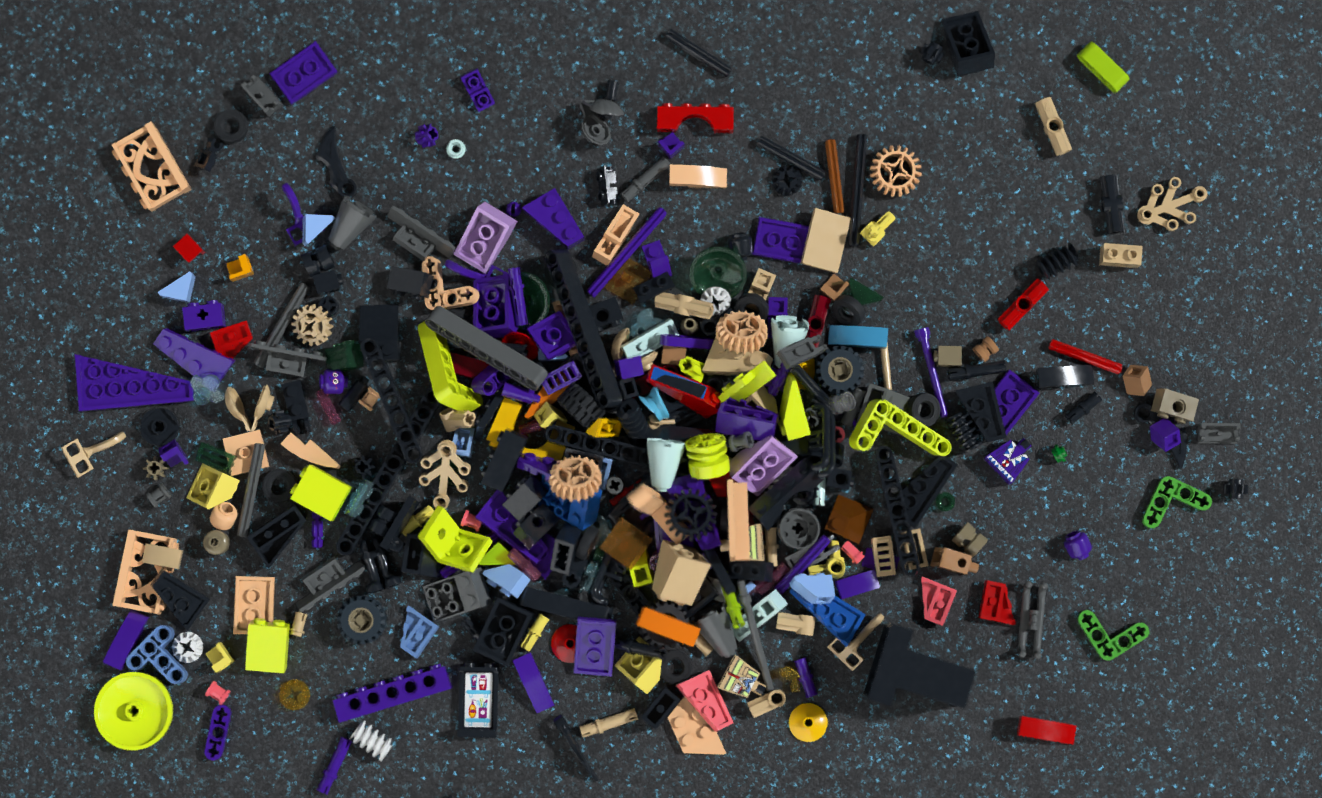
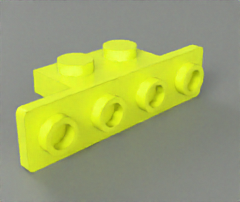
[718,361,776,403]

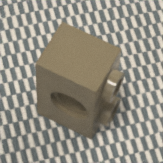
[1151,389,1199,424]

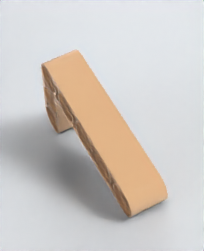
[627,484,690,545]

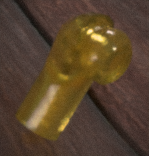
[780,666,800,692]

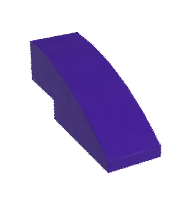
[103,609,149,670]
[513,652,555,713]

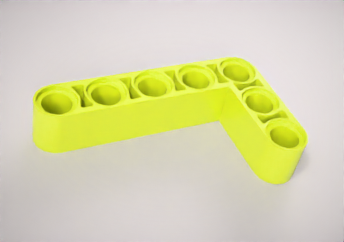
[418,321,483,412]
[849,399,951,456]

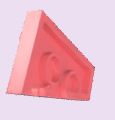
[676,670,733,732]

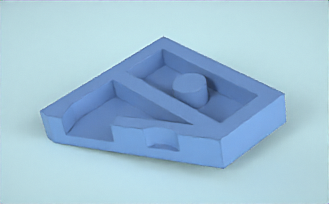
[400,605,439,659]

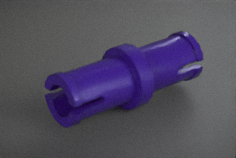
[794,658,818,698]

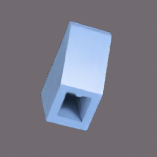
[482,564,530,598]
[790,573,835,604]

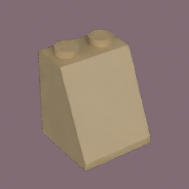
[652,540,710,606]

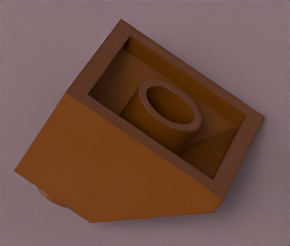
[823,494,874,544]

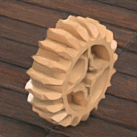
[870,146,922,197]
[716,310,768,354]
[549,455,601,502]

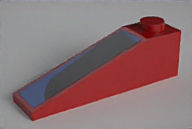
[646,364,722,418]

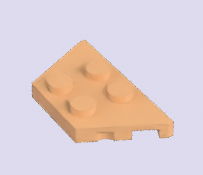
[667,696,726,755]

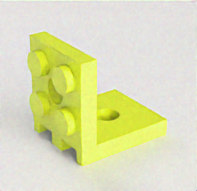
[418,506,492,573]

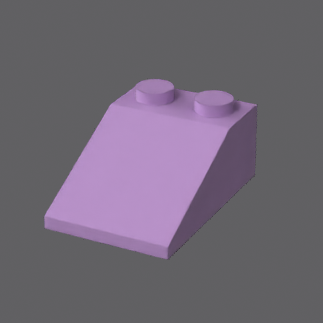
[453,202,517,274]
[729,435,798,497]

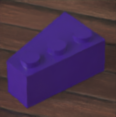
[522,188,585,250]
[715,397,778,441]

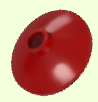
[502,332,538,361]
[551,624,577,663]

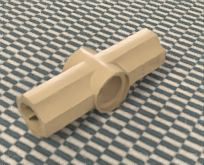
[1035,97,1072,156]
[654,292,714,319]

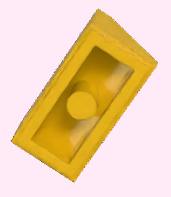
[586,418,622,437]

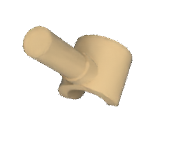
[647,414,675,429]

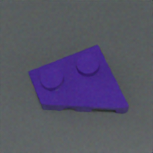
[517,453,557,481]

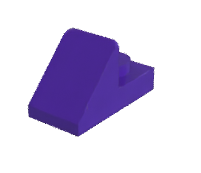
[641,240,672,278]

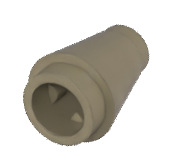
[680,317,699,336]

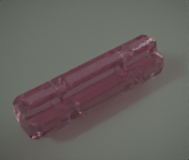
[316,389,341,425]

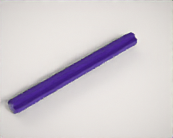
[587,207,667,297]

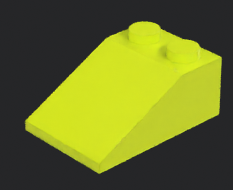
[777,372,811,441]

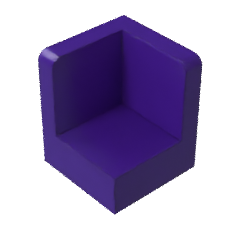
[658,132,685,159]
[614,355,644,379]
[1150,418,1181,452]
[158,439,189,467]

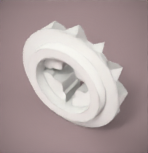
[700,287,731,316]
[172,632,203,663]

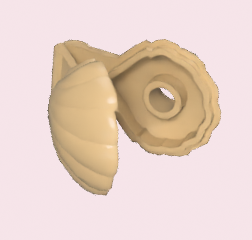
[611,327,658,377]
[225,384,275,431]

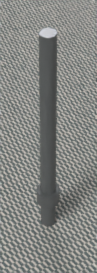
[736,579,774,691]

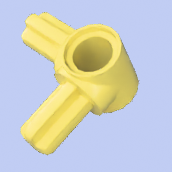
[860,211,895,247]
[808,540,845,579]

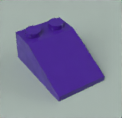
[473,274,518,339]

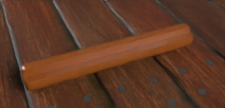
[825,139,844,214]

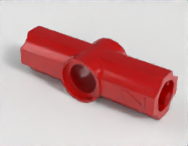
[997,278,1049,331]

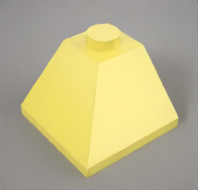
[186,463,240,509]
[614,636,662,694]

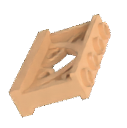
[111,122,192,212]
[112,529,179,614]

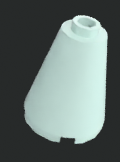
[771,315,809,368]
[647,438,685,492]

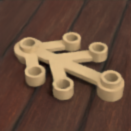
[1137,177,1207,231]
[419,440,471,509]

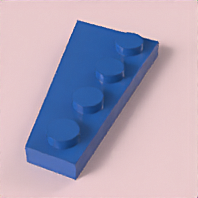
[789,588,866,647]

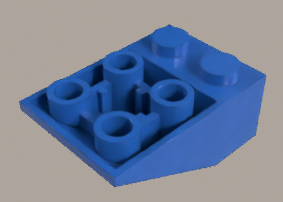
[537,474,602,531]

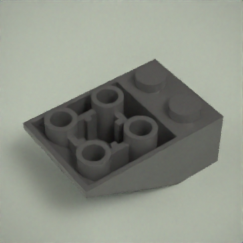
[857,383,923,437]
[422,567,492,623]

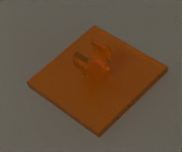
[604,258,651,305]
[599,517,652,570]

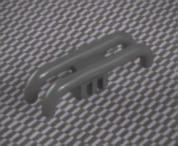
[1018,581,1048,659]

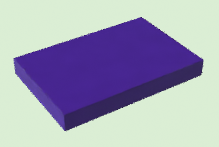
[269,41,338,105]
[752,217,809,264]
[994,369,1040,435]
[573,617,617,677]

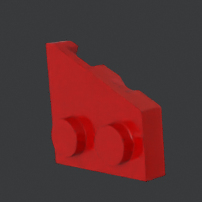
[210,320,253,359]
[978,580,1016,625]

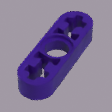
[660,334,714,349]
[204,705,232,761]

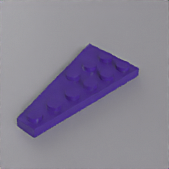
[75,354,195,412]

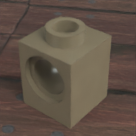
[933,346,962,367]

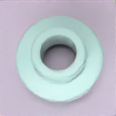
[446,139,466,159]

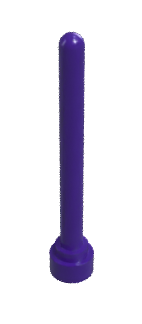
[914,327,948,418]

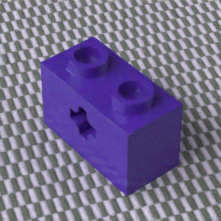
[182,300,226,332]

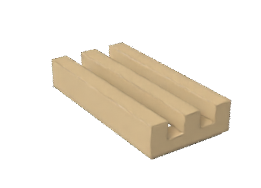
[901,528,929,570]

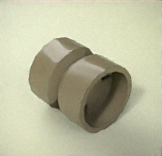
[951,522,988,558]

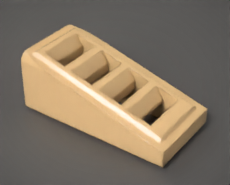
[871,536,896,577]

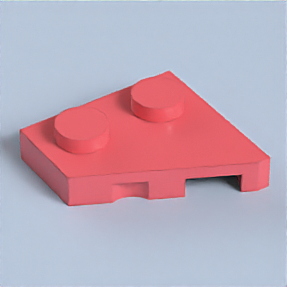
[921,576,957,626]

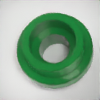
[1051,444,1068,463]

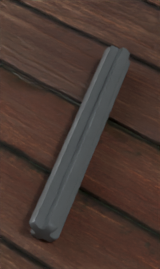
[254,283,310,368]
[237,443,265,537]

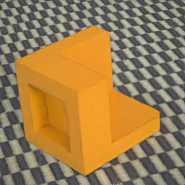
[226,254,254,282]

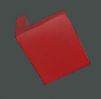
[173,234,205,263]

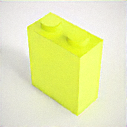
[290,465,352,521]
[245,618,290,673]

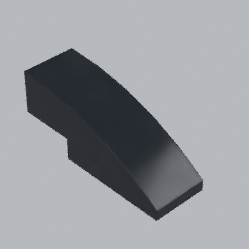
[1036,365,1094,388]

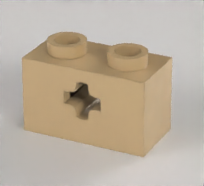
[1099,243,1143,268]

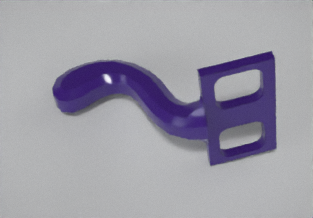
[282,183,325,246]
[444,260,508,280]

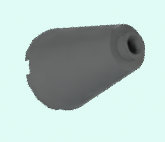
[328,195,377,250]
[691,602,737,658]

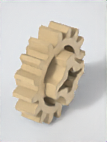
[291,304,333,346]

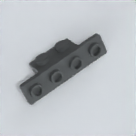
[388,206,455,261]
[250,340,327,377]
[296,556,365,612]

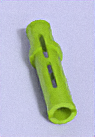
[720,571,745,628]

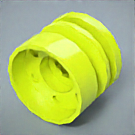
[685,433,730,479]

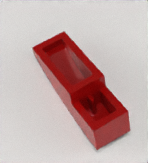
[1017,716,1077,745]

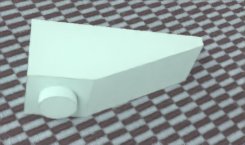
[731,589,788,642]

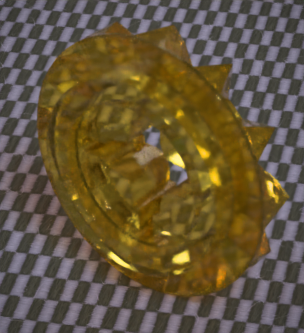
[279,679,310,710]

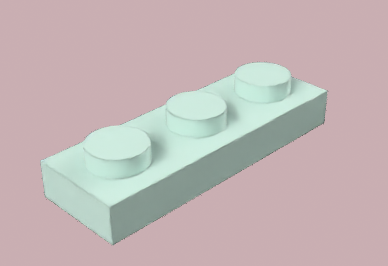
[621,318,679,358]

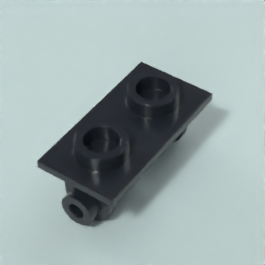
[596,165,619,207]
[633,271,675,303]

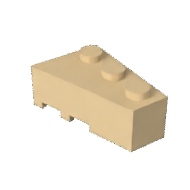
[702,337,773,376]

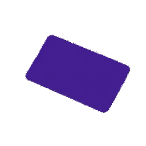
[862,548,899,571]

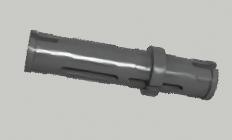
[620,156,670,202]

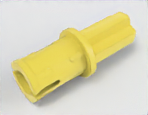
[402,505,434,537]
[521,614,549,651]

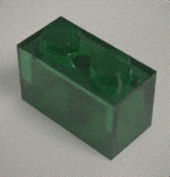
[326,341,364,372]

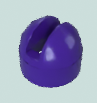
[506,202,521,217]

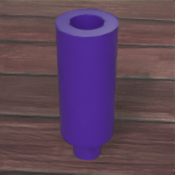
[501,382,541,404]

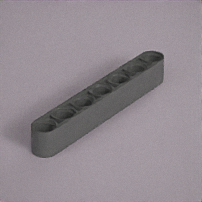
[425,306,548,391]

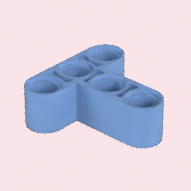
[126,625,188,684]

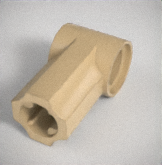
[439,408,476,432]
[776,612,816,636]
[747,689,786,718]

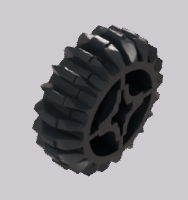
[664,488,717,541]

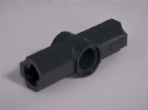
[1100,174,1125,234]

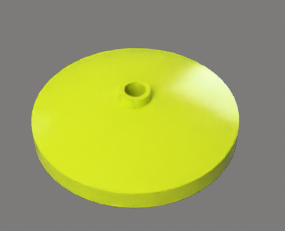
[94,672,173,750]

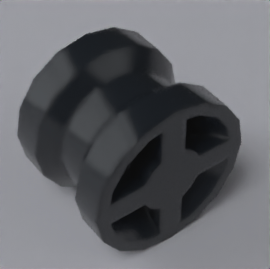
[318,296,339,317]

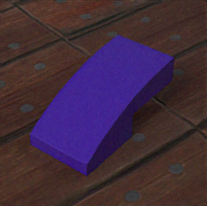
[767,297,788,338]
[835,569,880,600]

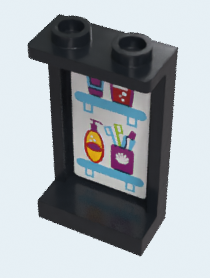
[457,663,499,738]

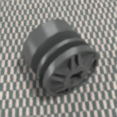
[776,508,820,549]

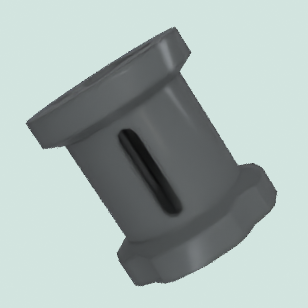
[728,431,754,452]
[606,477,624,495]
[146,483,172,508]

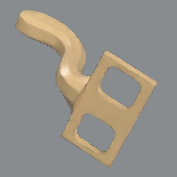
[61,432,126,478]
[828,613,885,671]

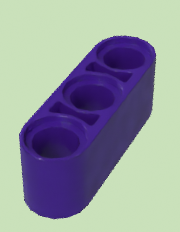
[471,365,511,396]

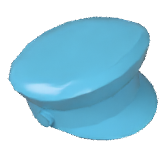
[638,387,670,421]

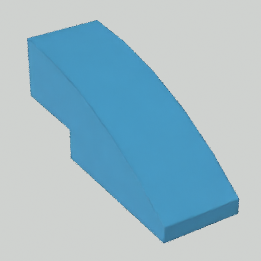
[828,325,888,349]

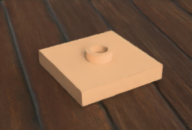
[223,430,269,476]

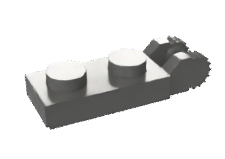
[777,334,828,369]
[785,534,840,569]

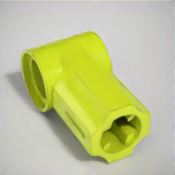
[678,356,705,383]

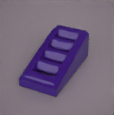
[542,360,582,395]

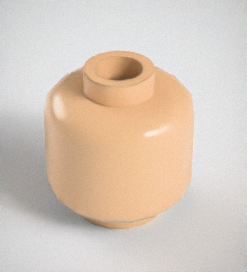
[210,502,238,530]

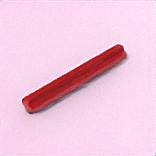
[1049,339,1122,374]

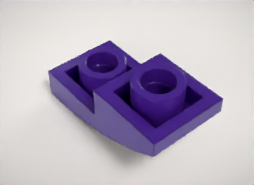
[460,68,495,112]

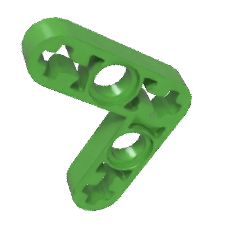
[1142,476,1212,529]
[1077,610,1149,660]

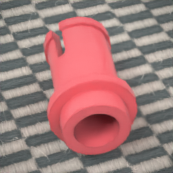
[840,540,865,564]

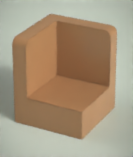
[819,274,849,302]
[661,345,686,368]
[1123,365,1152,396]

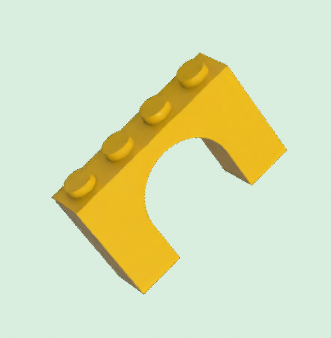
[486,397,576,461]

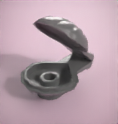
[580,99,624,145]

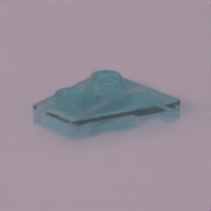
[344,478,373,518]

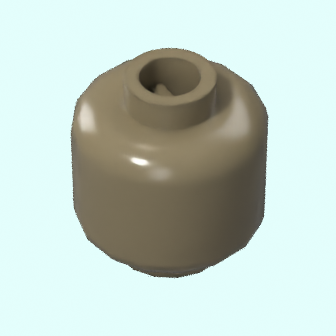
[203,530,230,555]

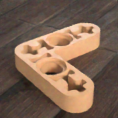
[422,256,479,311]

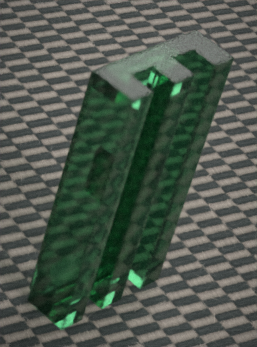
[195,442,237,474]

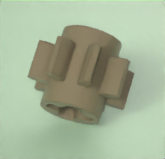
[143,456,169,481]

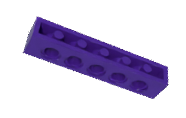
[333,664,452,723]

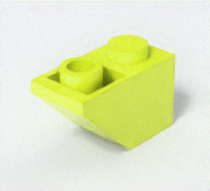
[629,545,655,587]

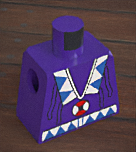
[983,438,1031,485]

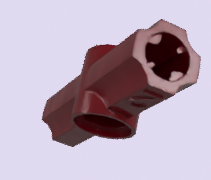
[805,295,831,348]

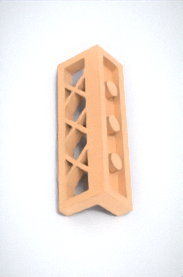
[727,480,750,561]

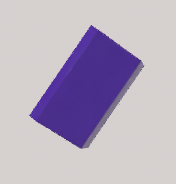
[527,311,576,360]

